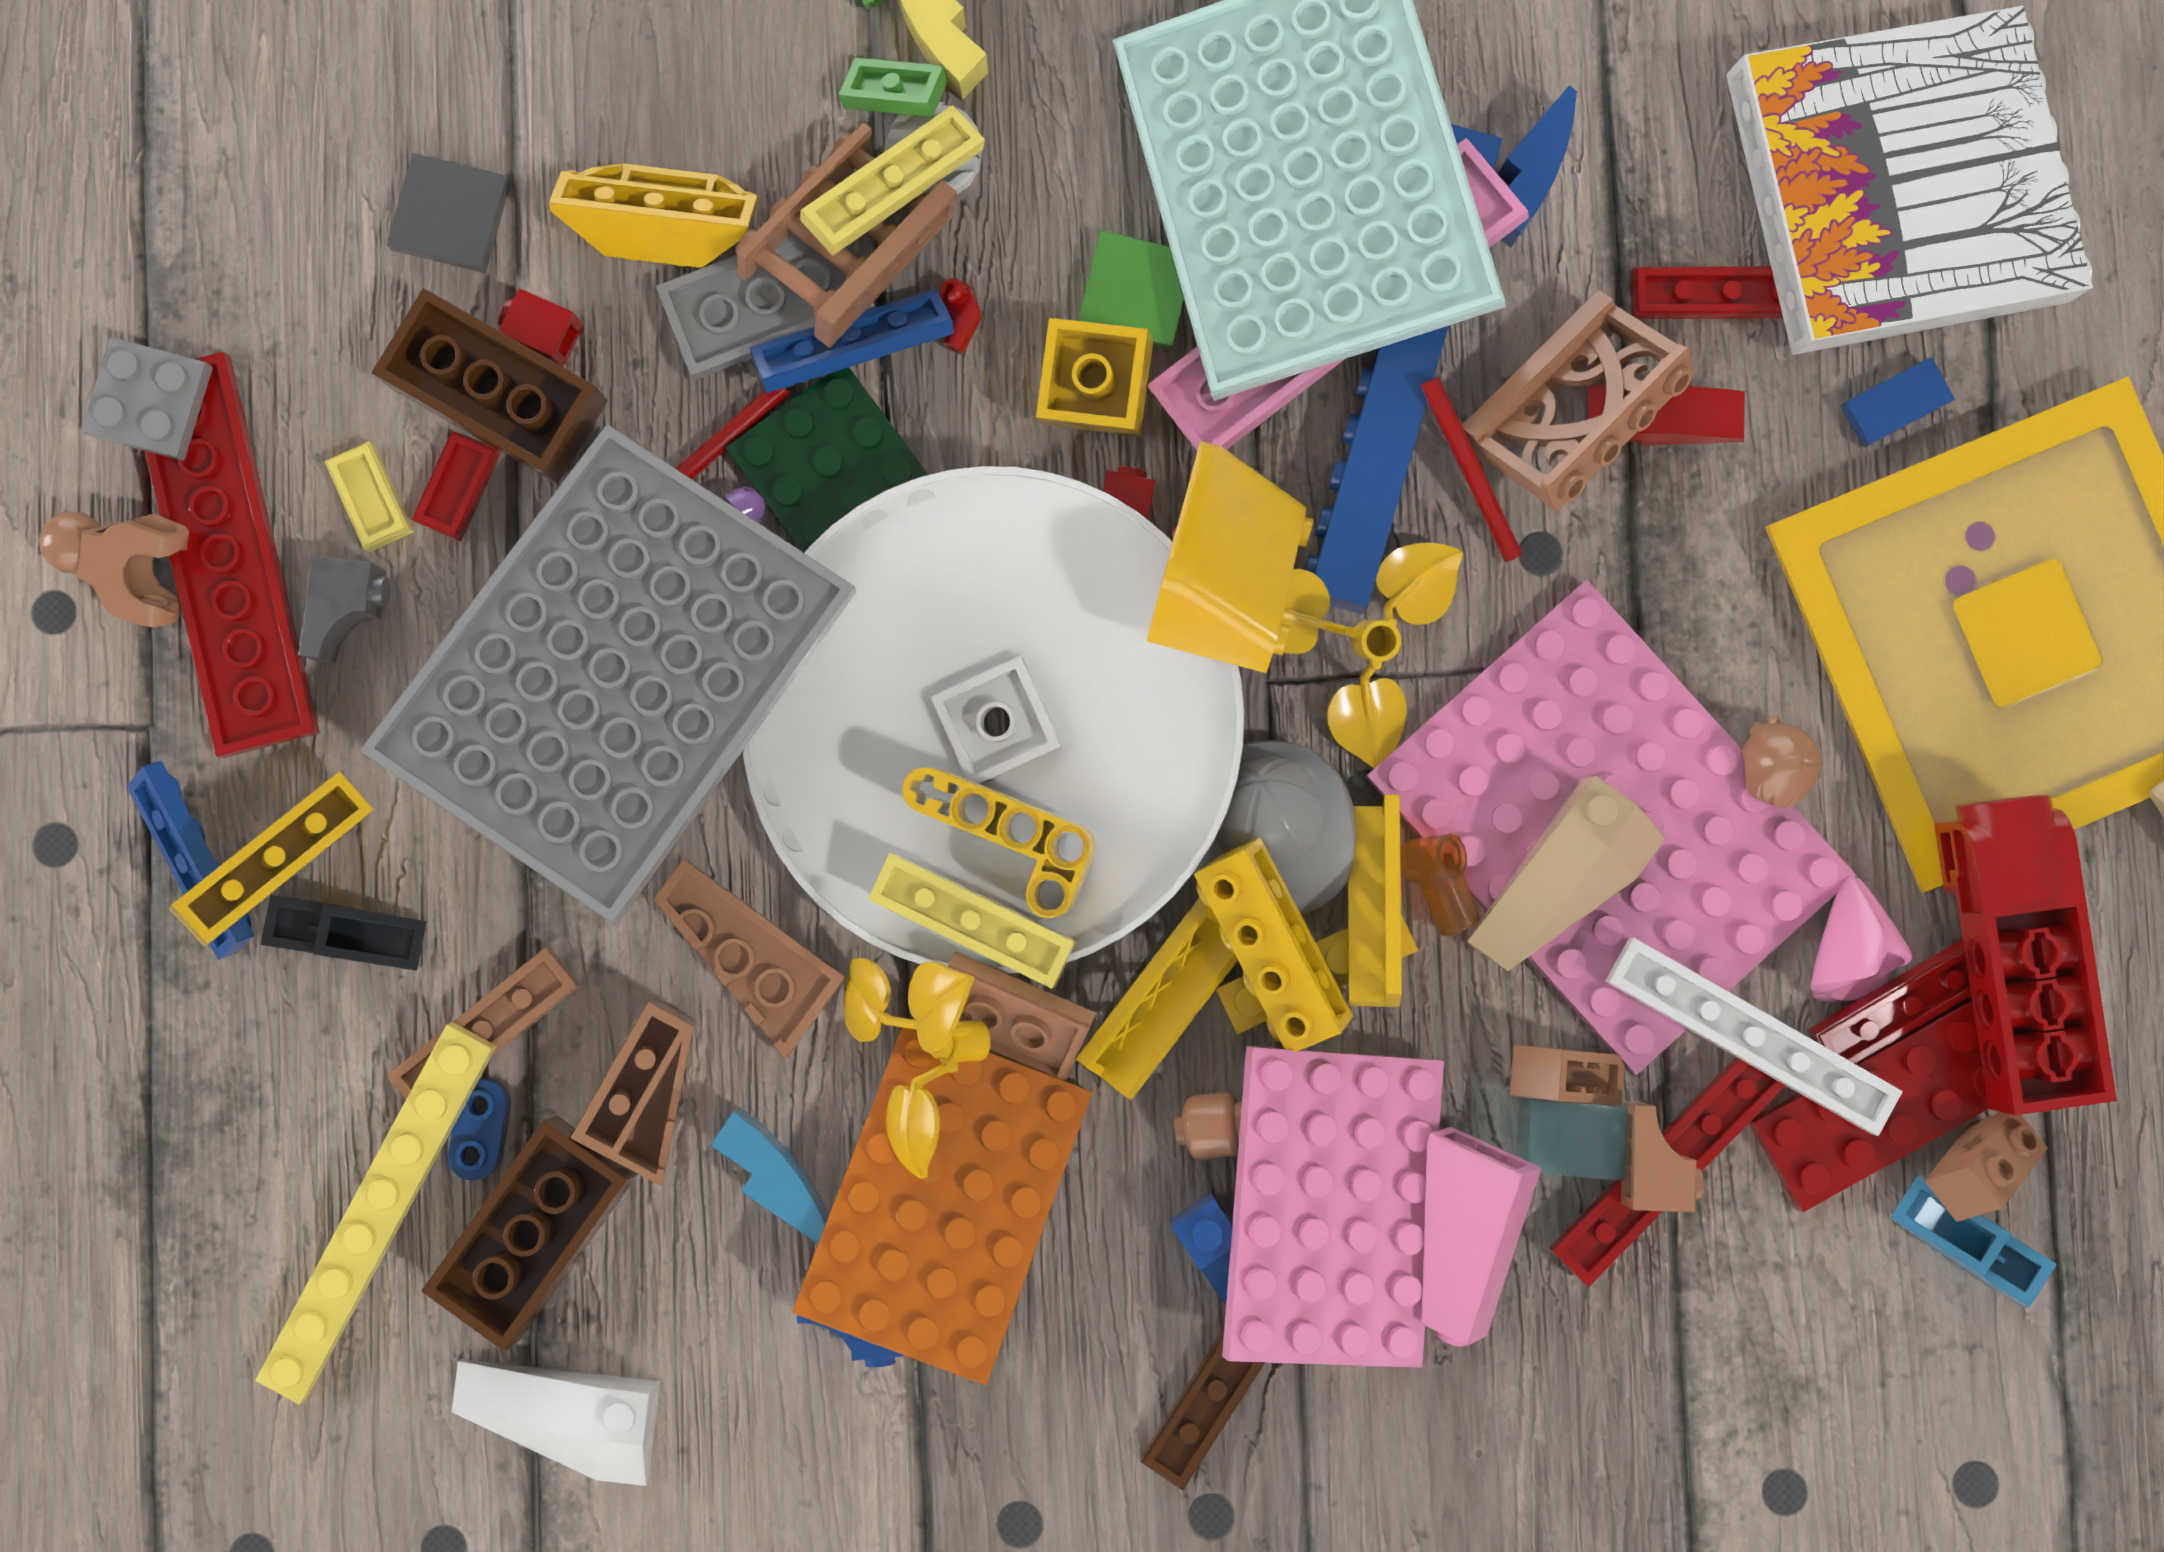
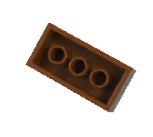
[371,288,608,484]
[421,1115,638,1352]

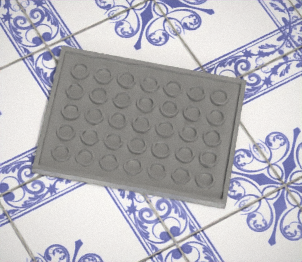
[359,424,856,926]

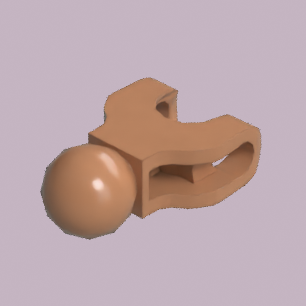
[39,512,189,627]

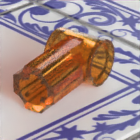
[1400,833,1481,936]

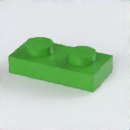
[839,57,948,117]

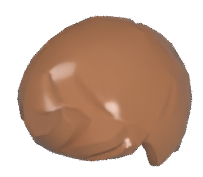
[1741,715,1822,808]

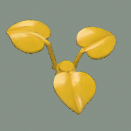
[1281,543,1463,768]
[843,958,990,1178]

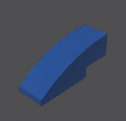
[1498,85,1577,247]

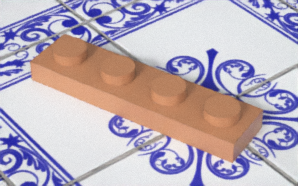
[387,947,581,1099]

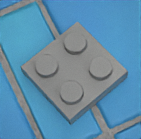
[81,337,213,461]

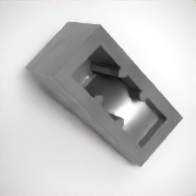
[299,556,391,663]

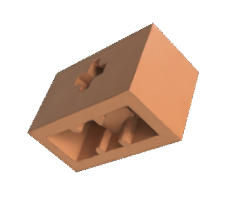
[1924,1112,2048,1222]

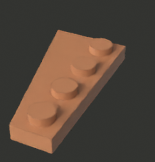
[653,859,846,1059]

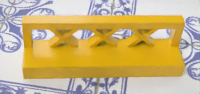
[1348,795,1402,1007]
[1076,897,1238,1100]

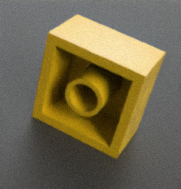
[1036,318,1154,437]

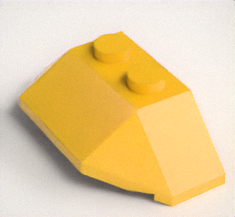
[549,163,758,268]

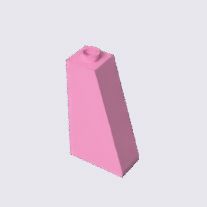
[1421,1127,1542,1347]

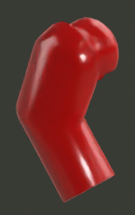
[939,278,982,355]

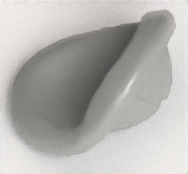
[1194,740,1356,916]

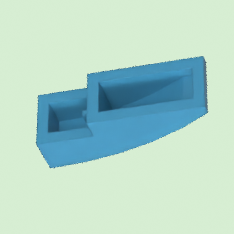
[710,1108,829,1243]
[1890,1175,2057,1308]

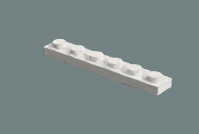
[1605,938,1903,1136]

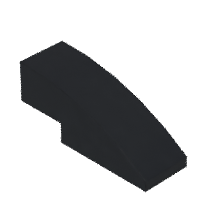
[260,893,427,971]

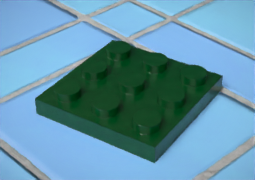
[725,367,928,553]

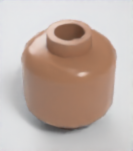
[1174,1091,1242,1161]

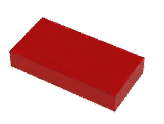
[411,431,501,542]

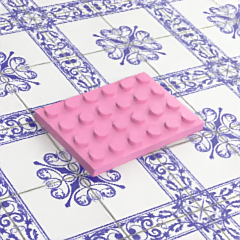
[1222,1046,1444,1368]

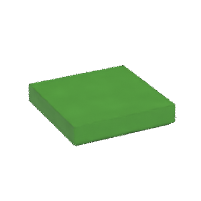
[1078,230,1184,350]

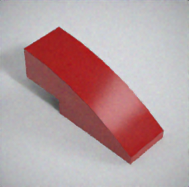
[1588,385,1745,446]

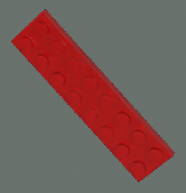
[145,352,320,758]

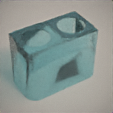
[1516,1098,1628,1180]

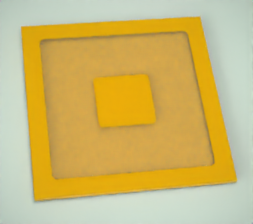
[1765,376,2164,893]

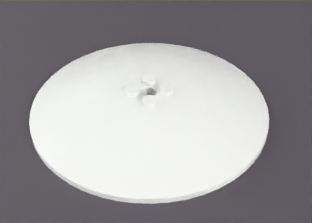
[743,466,1245,974]

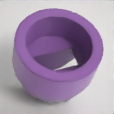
[723,486,765,522]

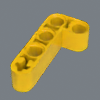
[902,767,1096,918]

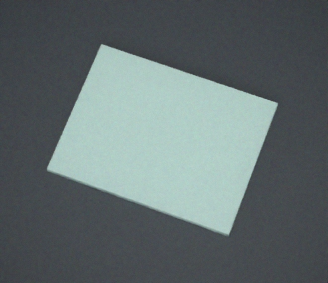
[1112,0,1506,401]

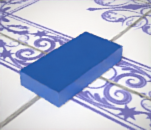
[1840,357,1955,448]

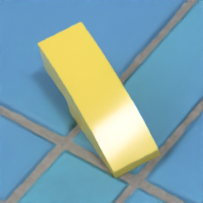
[897,0,988,100]

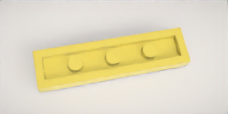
[800,105,985,256]
[868,853,1076,989]

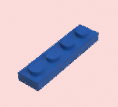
[749,289,954,393]
[126,760,254,960]

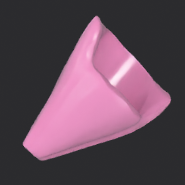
[1810,876,1912,1003]

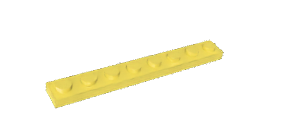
[255,1022,497,1405]

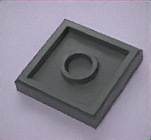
[387,153,511,274]

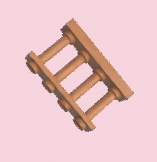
[736,123,957,348]

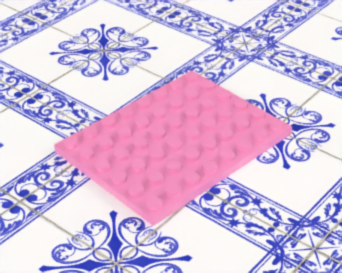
[1365,579,1856,1075]

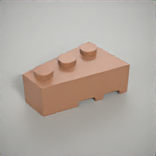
[571,996,695,1186]

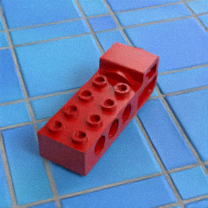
[1934,794,2117,1116]

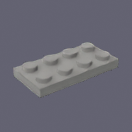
[656,233,875,381]

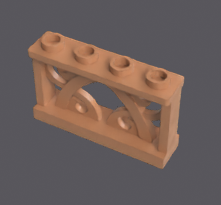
[1462,290,1694,512]

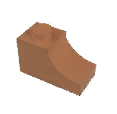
[1510,1045,1625,1106]
[1621,1102,1703,1212]

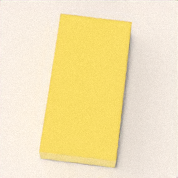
[324,441,414,553]

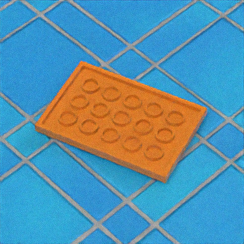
[792,1028,1092,1386]

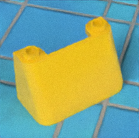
[1147,441,1314,673]

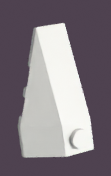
[451,1359,661,1486]

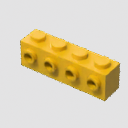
[1194,837,1353,1053]

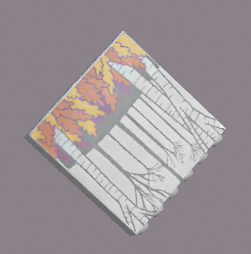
[1726,6,2093,355]

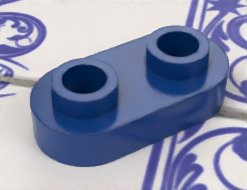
[447,1078,511,1181]

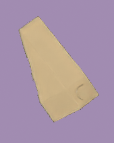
[1466,775,1665,971]

